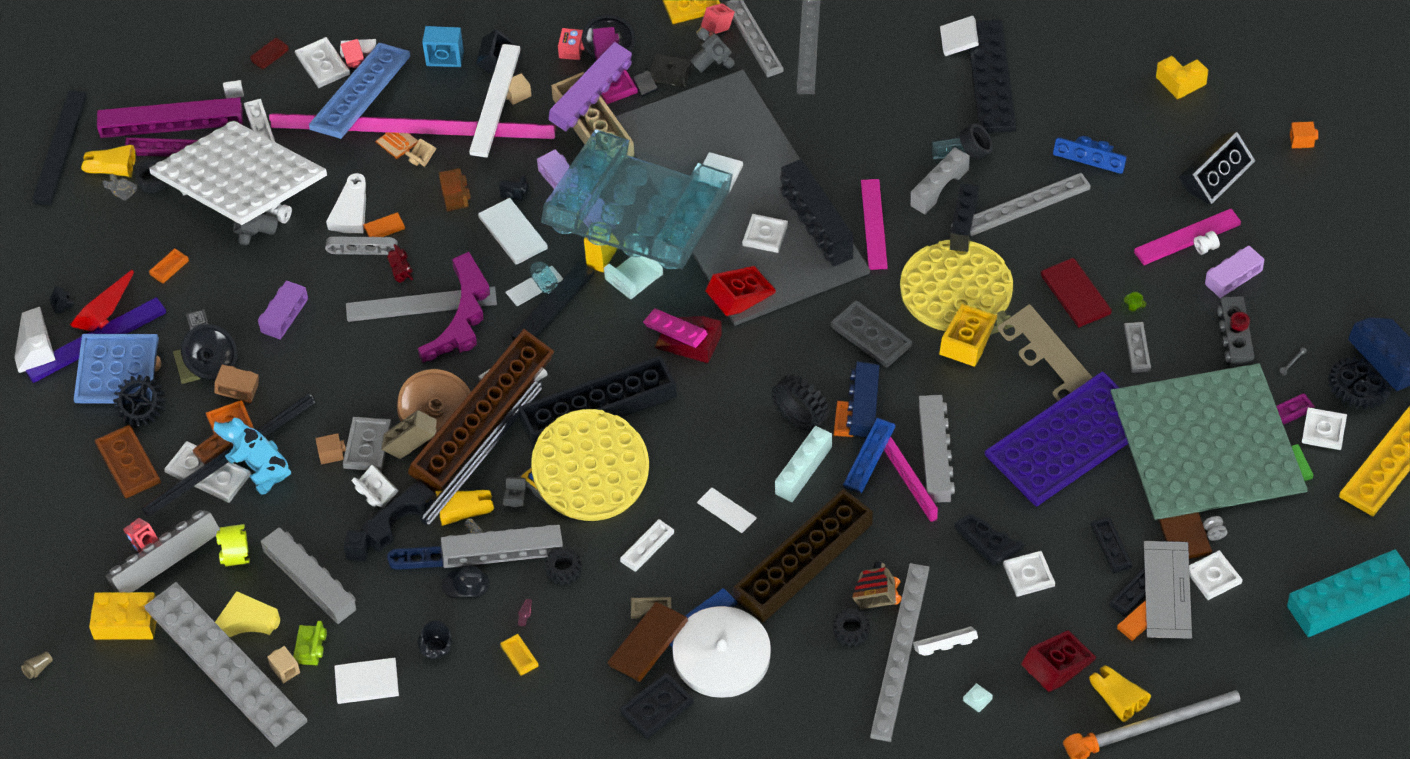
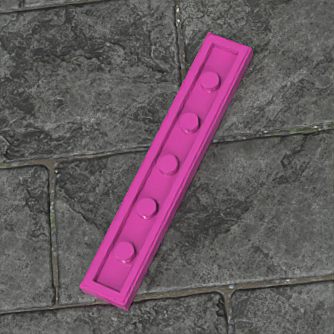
[861,179,887,270]
[1134,209,1241,265]
[884,437,938,522]

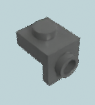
[503,477,526,507]

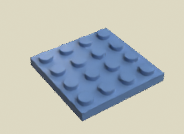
[74,334,159,404]

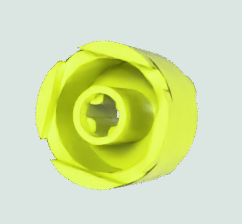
[216,524,250,567]

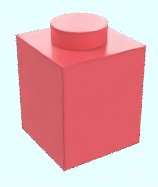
[341,39,365,68]

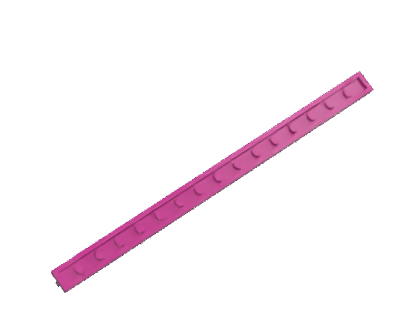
[269,113,556,139]

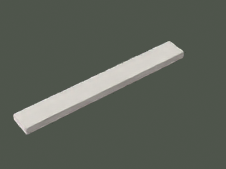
[469,44,520,157]

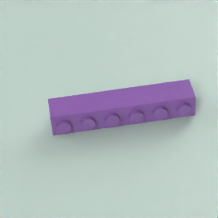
[548,42,632,132]

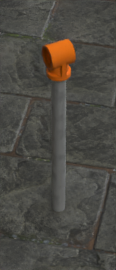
[1063,690,1240,759]

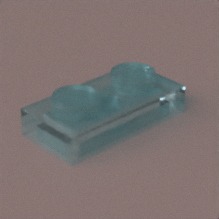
[932,138,967,159]

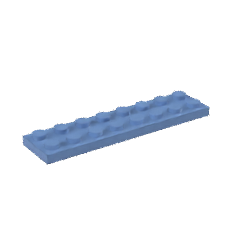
[309,43,410,139]

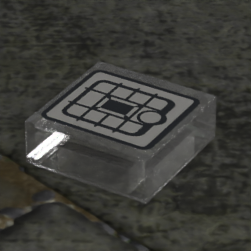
[186,309,208,330]

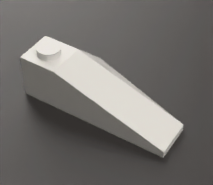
[15,307,55,373]

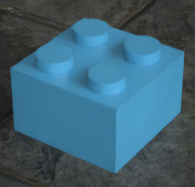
[423,26,464,67]

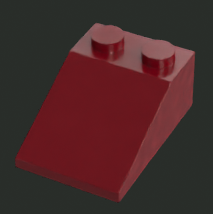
[655,316,722,363]
[1021,630,1097,692]

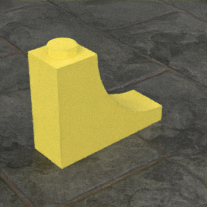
[215,591,280,638]

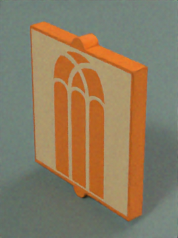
[376,132,418,159]

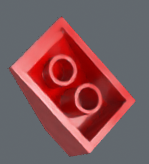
[705,266,776,316]

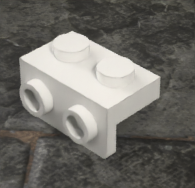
[351,465,399,508]

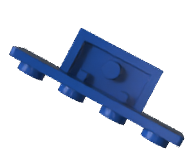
[1053,136,1127,174]

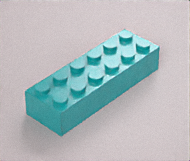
[1287,549,1410,637]

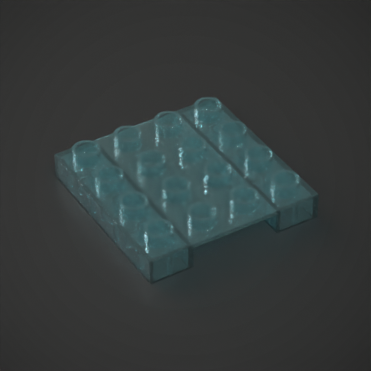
[541,129,733,270]

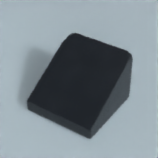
[633,70,658,97]

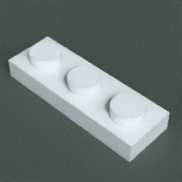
[913,627,978,656]

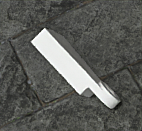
[326,173,366,233]

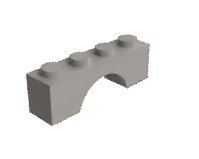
[910,147,970,214]

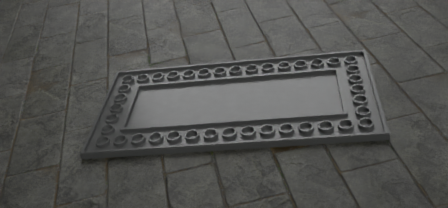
[615,70,870,326]

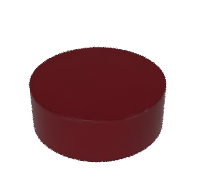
[1230,312,1250,331]

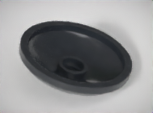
[582,15,635,59]
[181,324,237,380]

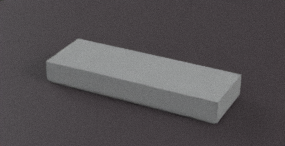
[1124,322,1151,373]

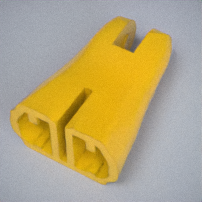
[81,144,136,177]
[435,490,494,526]
[1089,665,1151,722]

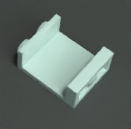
[604,243,663,299]

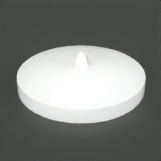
[673,606,771,698]

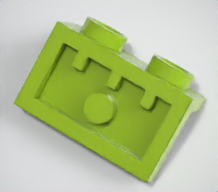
[293,621,327,665]

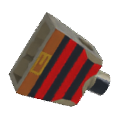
[852,562,896,610]

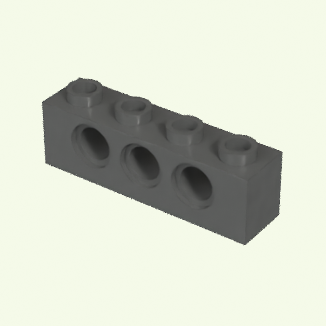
[1217,296,1254,369]

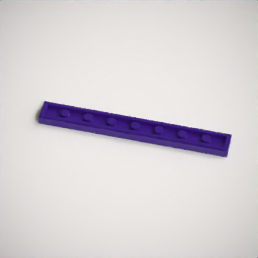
[25,297,166,383]

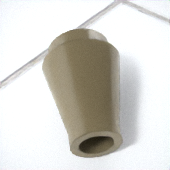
[21,651,53,679]

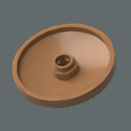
[397,369,471,442]

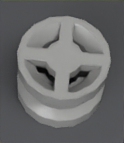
[1203,516,1227,541]

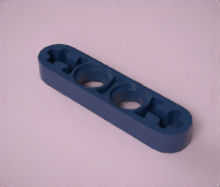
[387,546,443,569]

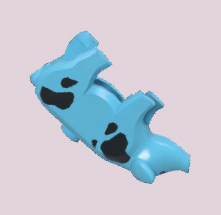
[213,417,291,495]

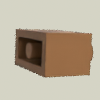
[215,365,259,403]

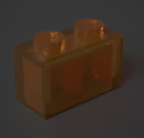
[439,168,471,211]

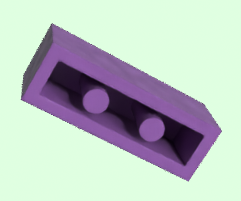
[258,280,308,340]

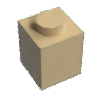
[506,74,531,105]
[267,646,300,684]

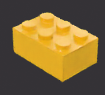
[89,592,156,639]

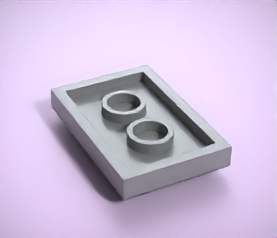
[343,417,392,471]

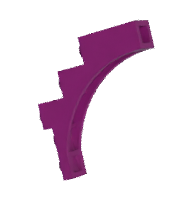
[418,252,490,363]

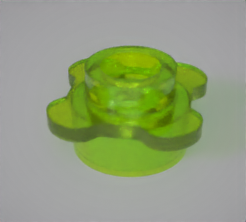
[1124,292,1146,311]

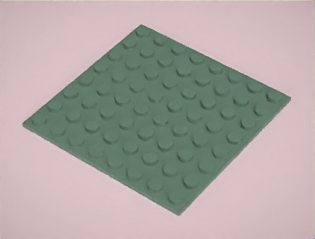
[1110,363,1308,520]

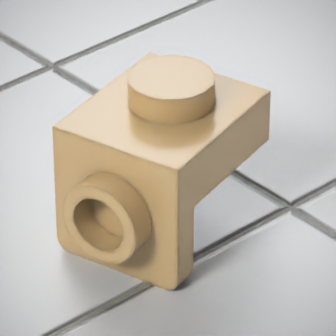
[405,139,436,167]

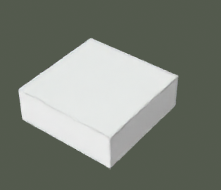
[223,80,244,98]

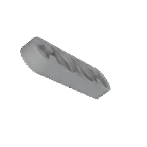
[325,237,398,255]

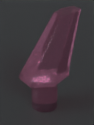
[518,599,532,626]

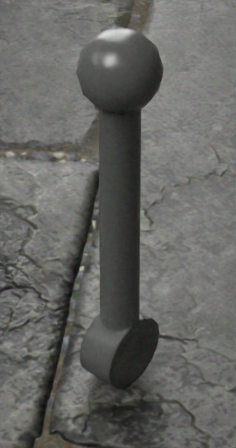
[1279,347,1307,375]

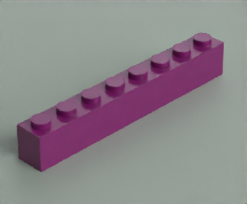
[97,97,243,138]

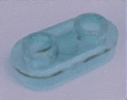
[530,262,558,293]

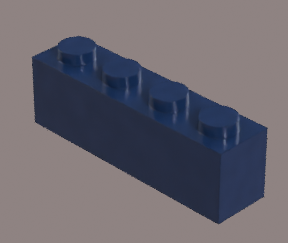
[846,362,879,438]

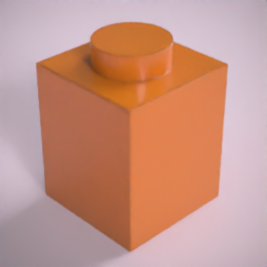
[1289,122,1318,148]

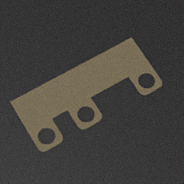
[998,304,1093,401]

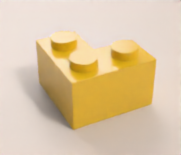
[1156,56,1208,99]

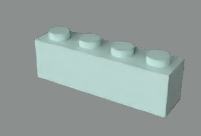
[775,426,832,502]

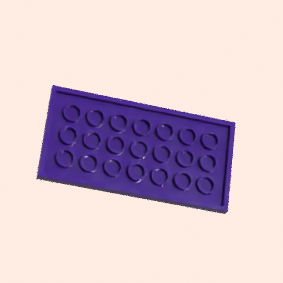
[985,371,1128,507]

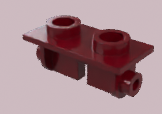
[387,244,413,283]

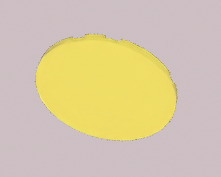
[900,240,1013,331]
[531,409,649,521]

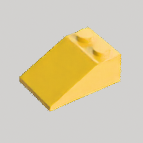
[939,304,997,367]

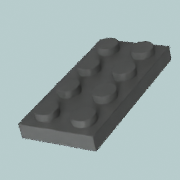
[831,300,912,368]

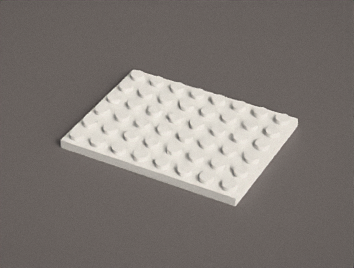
[149,121,327,225]

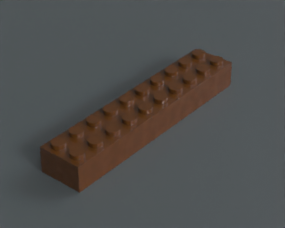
[408,329,555,494]

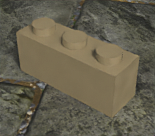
[381,410,437,459]

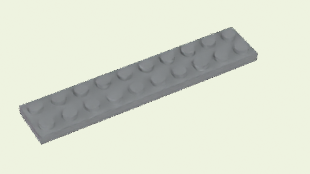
[144,582,307,747]

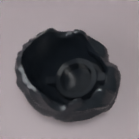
[418,620,452,659]

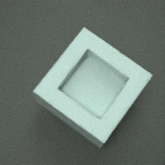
[963,683,993,712]

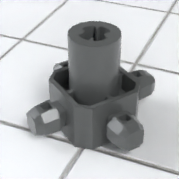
[689,27,735,73]
[233,214,278,246]

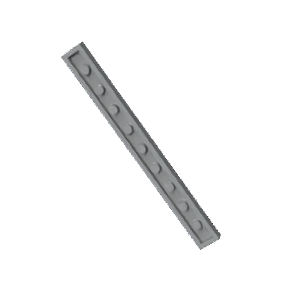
[871,563,930,742]

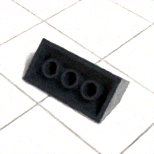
[1179,131,1255,205]

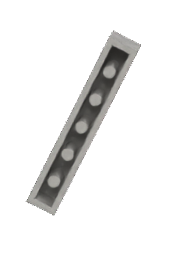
[919,395,955,503]
[106,510,220,592]
[441,525,563,568]
[261,527,356,624]

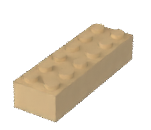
[551,72,634,170]

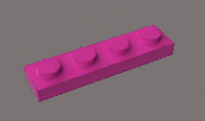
[643,308,708,348]

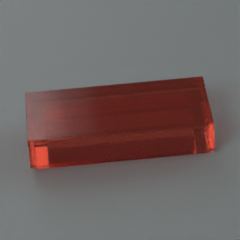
[250,37,289,69]

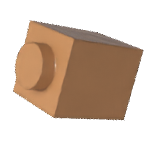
[315,433,346,465]

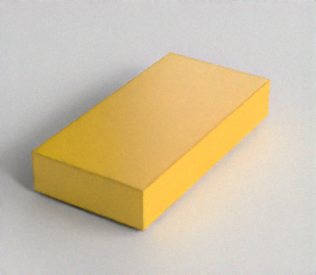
[500,634,539,676]

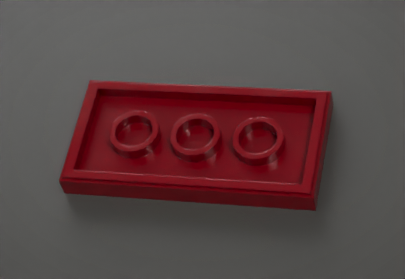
[1041,257,1112,328]

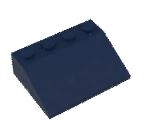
[1348,318,1410,391]

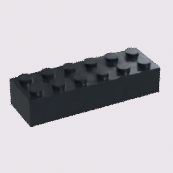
[780,159,853,267]

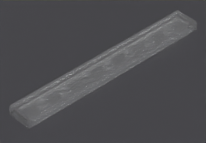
[797,0,820,94]

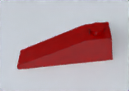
[70,270,134,332]

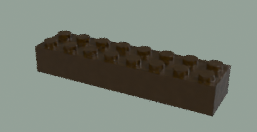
[733,489,873,623]

